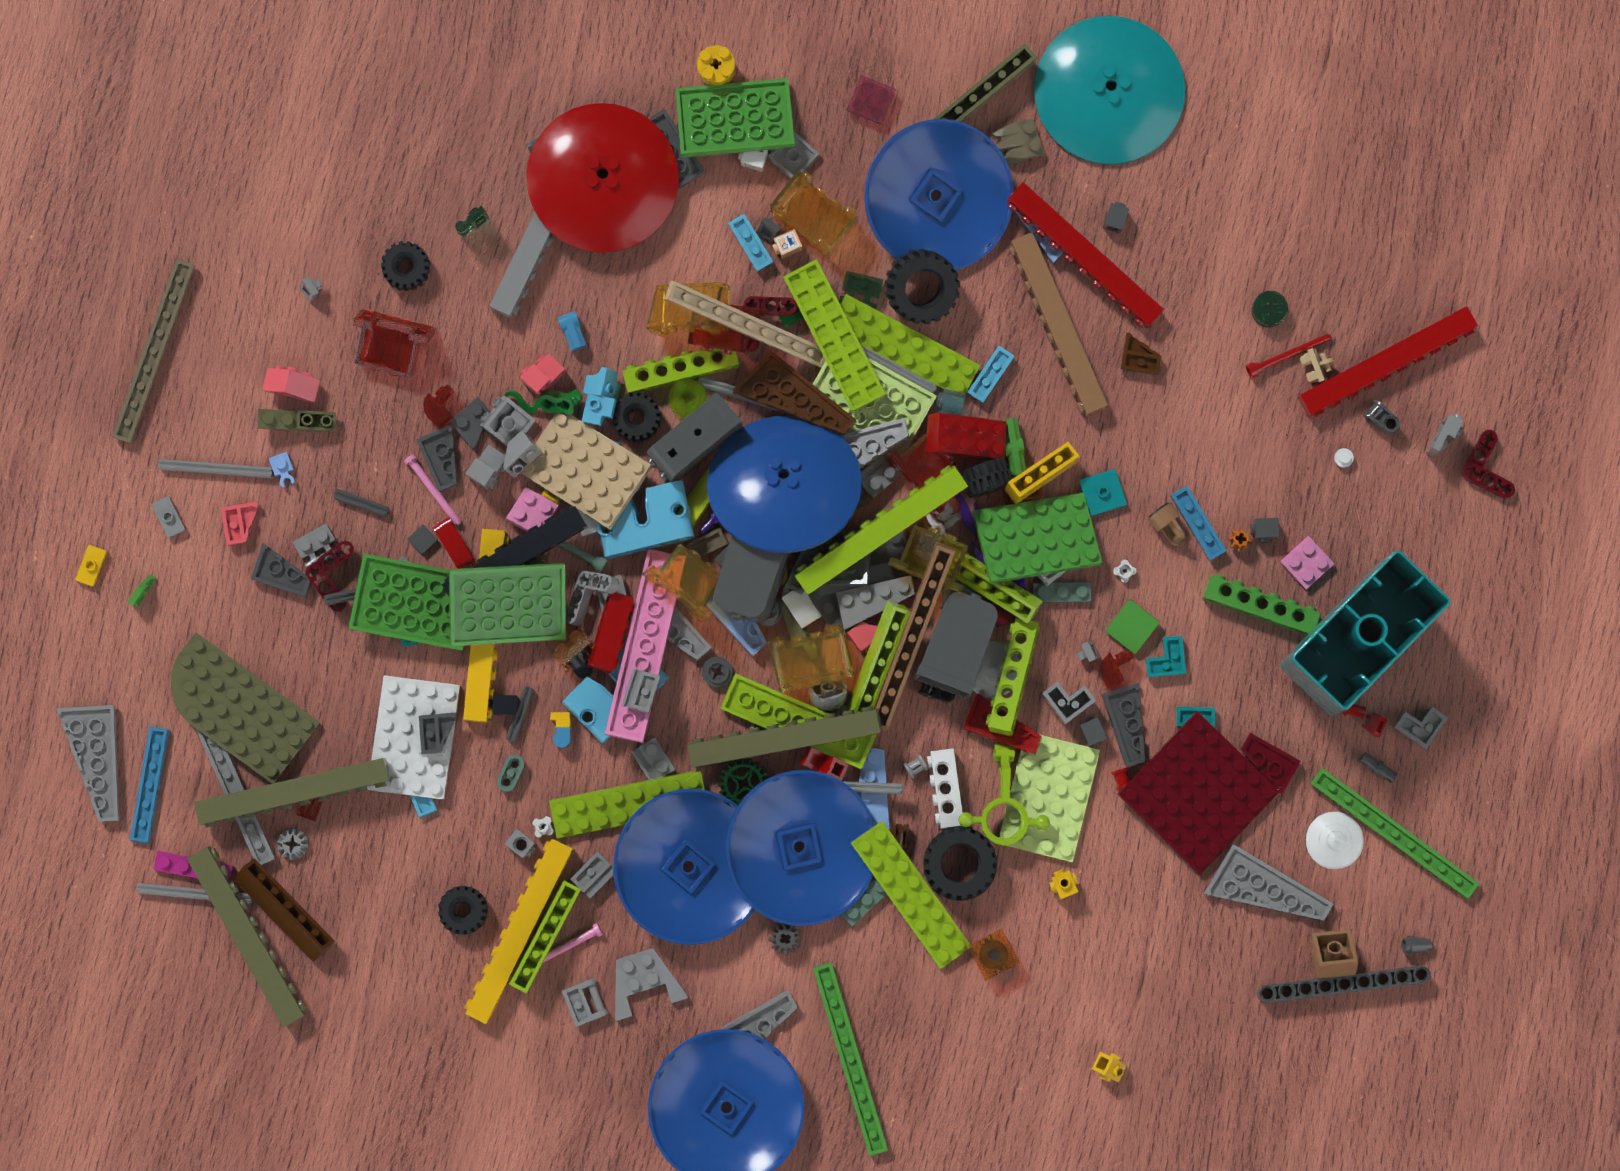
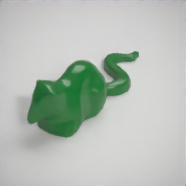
[501,389,583,415]

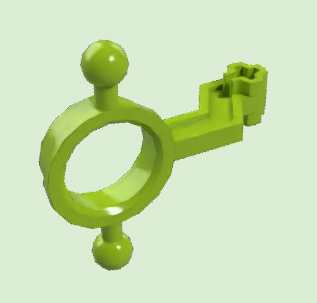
[958,744,1050,846]

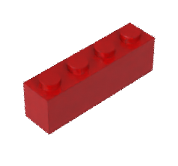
[587,592,635,673]

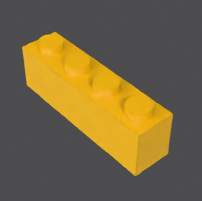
[1004,442,1080,504]

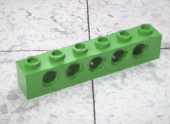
[1202,574,1321,635]

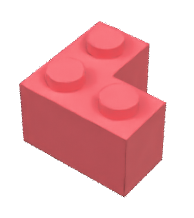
[520,353,566,397]
[262,366,320,402]

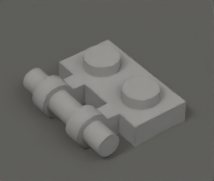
[293,524,342,569]

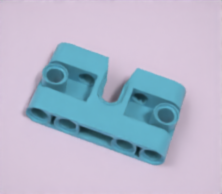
[597,481,694,559]
[562,638,669,744]

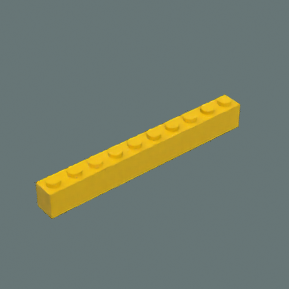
[463,529,509,723]
[464,839,574,1024]

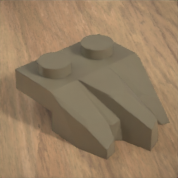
[991,118,1044,165]

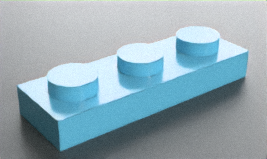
[728,214,773,273]
[967,346,1014,404]

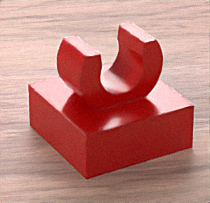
[1361,713,1387,738]

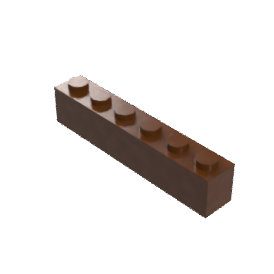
[233,858,335,962]

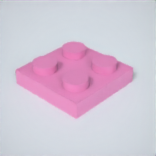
[506,487,559,532]
[1280,536,1334,590]

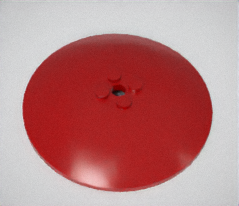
[526,103,679,253]

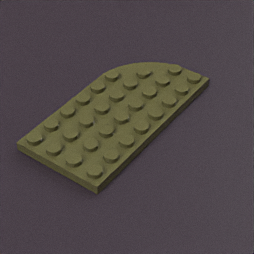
[171,633,320,784]

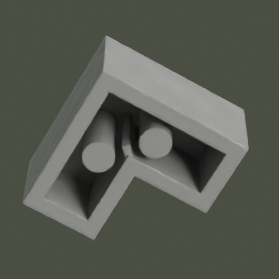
[465,444,505,491]
[1041,682,1096,725]

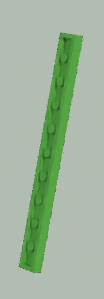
[1310,768,1479,899]
[813,962,888,1156]

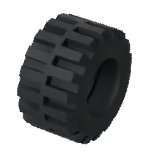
[961,458,1012,498]

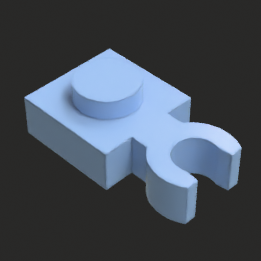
[269,452,295,488]

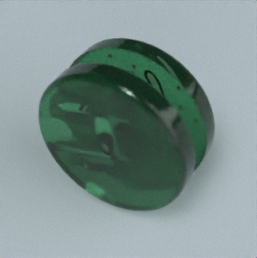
[1251,291,1288,328]

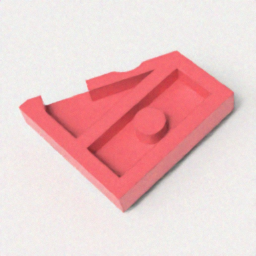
[221,502,259,546]

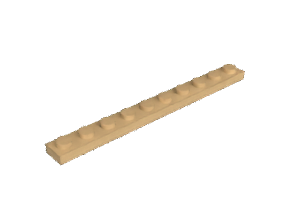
[664,281,826,368]

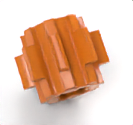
[1228,527,1252,552]

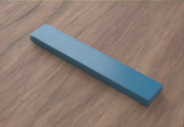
[129,726,170,844]

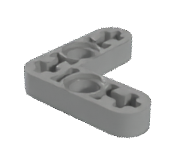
[566,571,619,626]

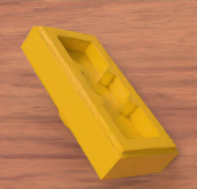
[75,544,108,587]

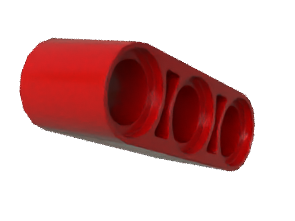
[432,516,477,569]

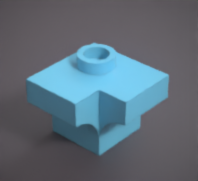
[583,367,621,403]
[582,394,617,426]

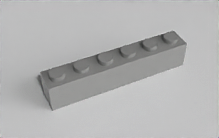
[489,213,553,319]

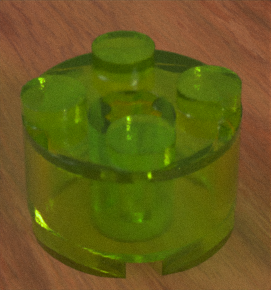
[668,379,707,420]

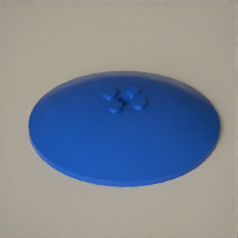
[864,119,1014,272]
[707,416,862,553]
[725,770,875,926]
[613,789,754,945]
[648,1029,804,1171]

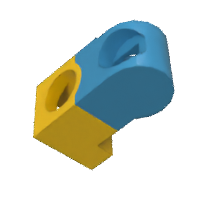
[550,712,571,749]

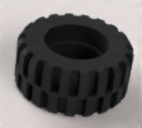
[884,249,960,324]
[923,827,998,901]

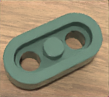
[497,755,525,792]

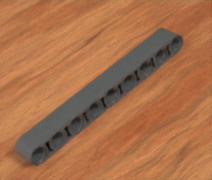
[1257,966,1431,1003]

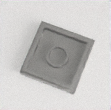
[767,130,820,183]

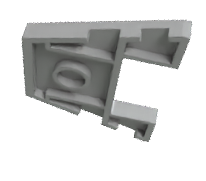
[615,948,688,1021]

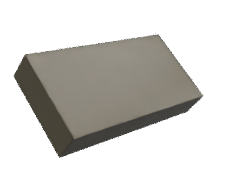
[686,528,729,562]

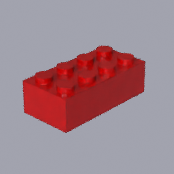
[926,412,1006,461]

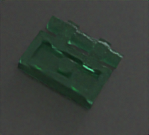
[455,206,490,237]
[839,271,883,309]

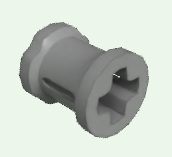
[903,755,928,779]

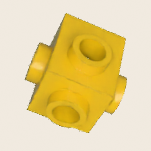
[1049,869,1078,900]
[1092,1052,1127,1083]

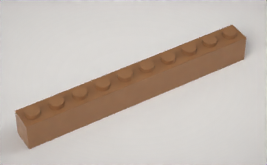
[1009,232,1108,417]
[874,542,955,731]

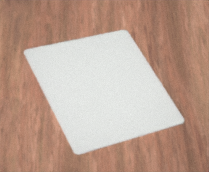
[782,591,821,628]

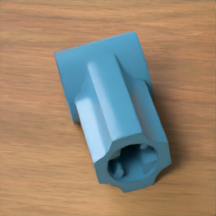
[557,311,586,352]

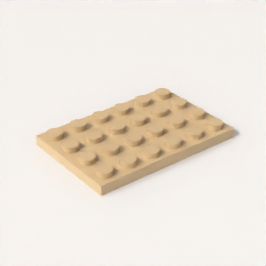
[520,412,653,530]

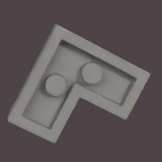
[1393,707,1448,750]

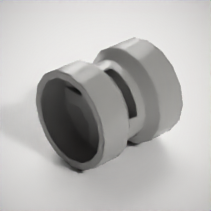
[935,503,962,530]

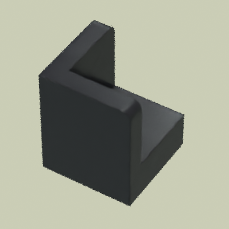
[493,695,518,715]

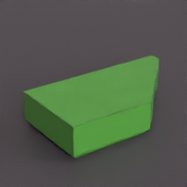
[128,574,156,608]

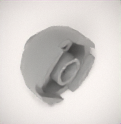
[809,674,847,711]

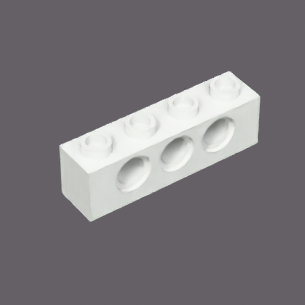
[927,748,963,829]

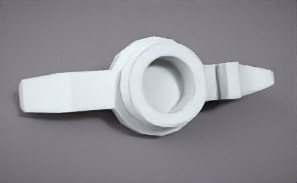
[926,513,951,543]

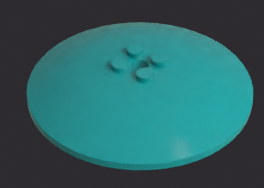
[1034,16,1185,165]

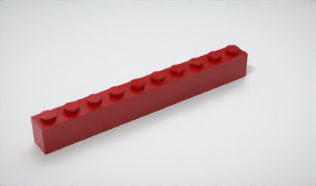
[1006,182,1164,328]
[1297,306,1478,418]

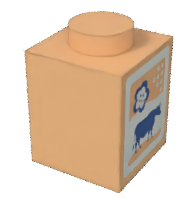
[772,229,802,259]

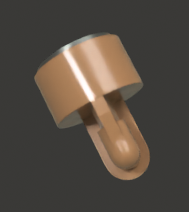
[1148,502,1185,547]

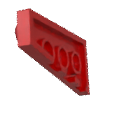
[963,693,1042,755]

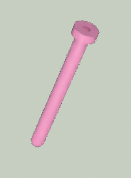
[403,454,461,526]
[543,923,603,963]

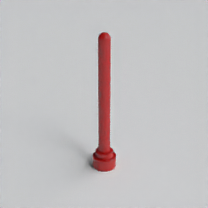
[1246,334,1332,379]

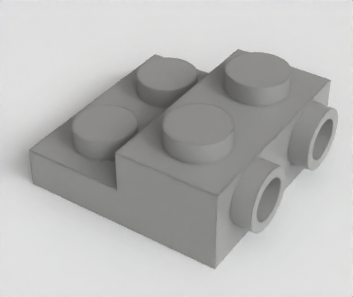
[480,396,536,446]
[1426,414,1463,457]

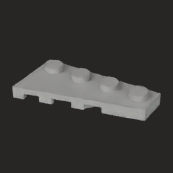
[836,576,916,630]

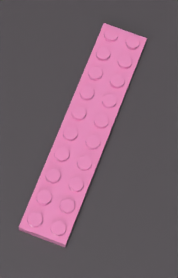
[605,549,686,743]

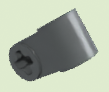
[1363,400,1400,435]

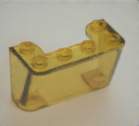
[646,282,730,337]

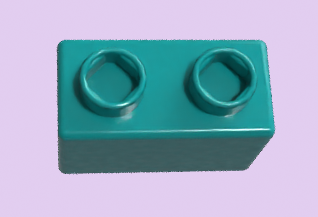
[1280,550,1451,716]

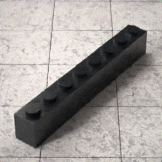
[442,506,588,596]

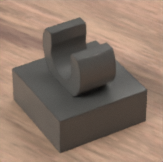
[756,217,781,243]

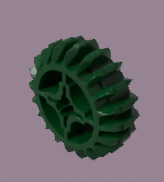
[718,758,768,805]

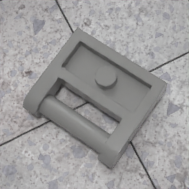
[562,978,609,1027]

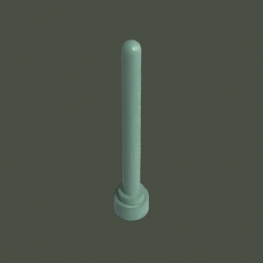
[558,541,609,573]

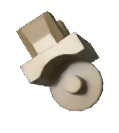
[1300,348,1334,383]

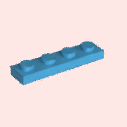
[1170,486,1227,561]

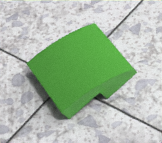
[1105,599,1160,654]

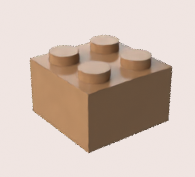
[1310,930,1358,979]

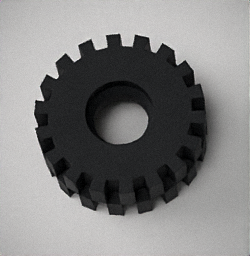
[381,241,430,291]
[613,392,661,442]
[438,886,488,935]

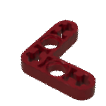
[740,296,799,352]
[1462,430,1515,499]
[305,540,354,612]

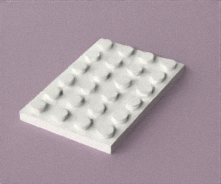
[367,675,461,800]

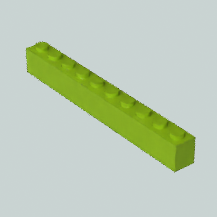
[794,465,968,595]

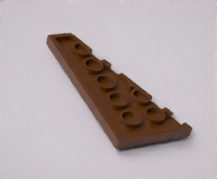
[733,351,856,436]

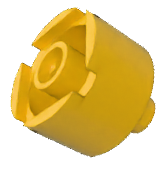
[697,45,735,86]

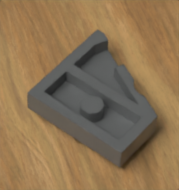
[449,397,491,450]
[419,712,457,755]

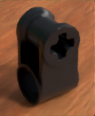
[917,683,955,703]

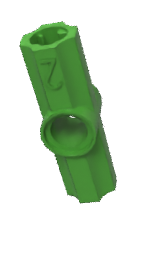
[1002,418,1027,477]

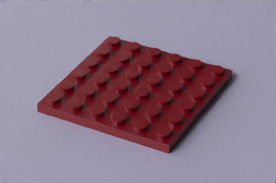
[1117,711,1279,875]

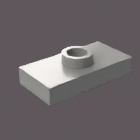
[151,496,186,539]

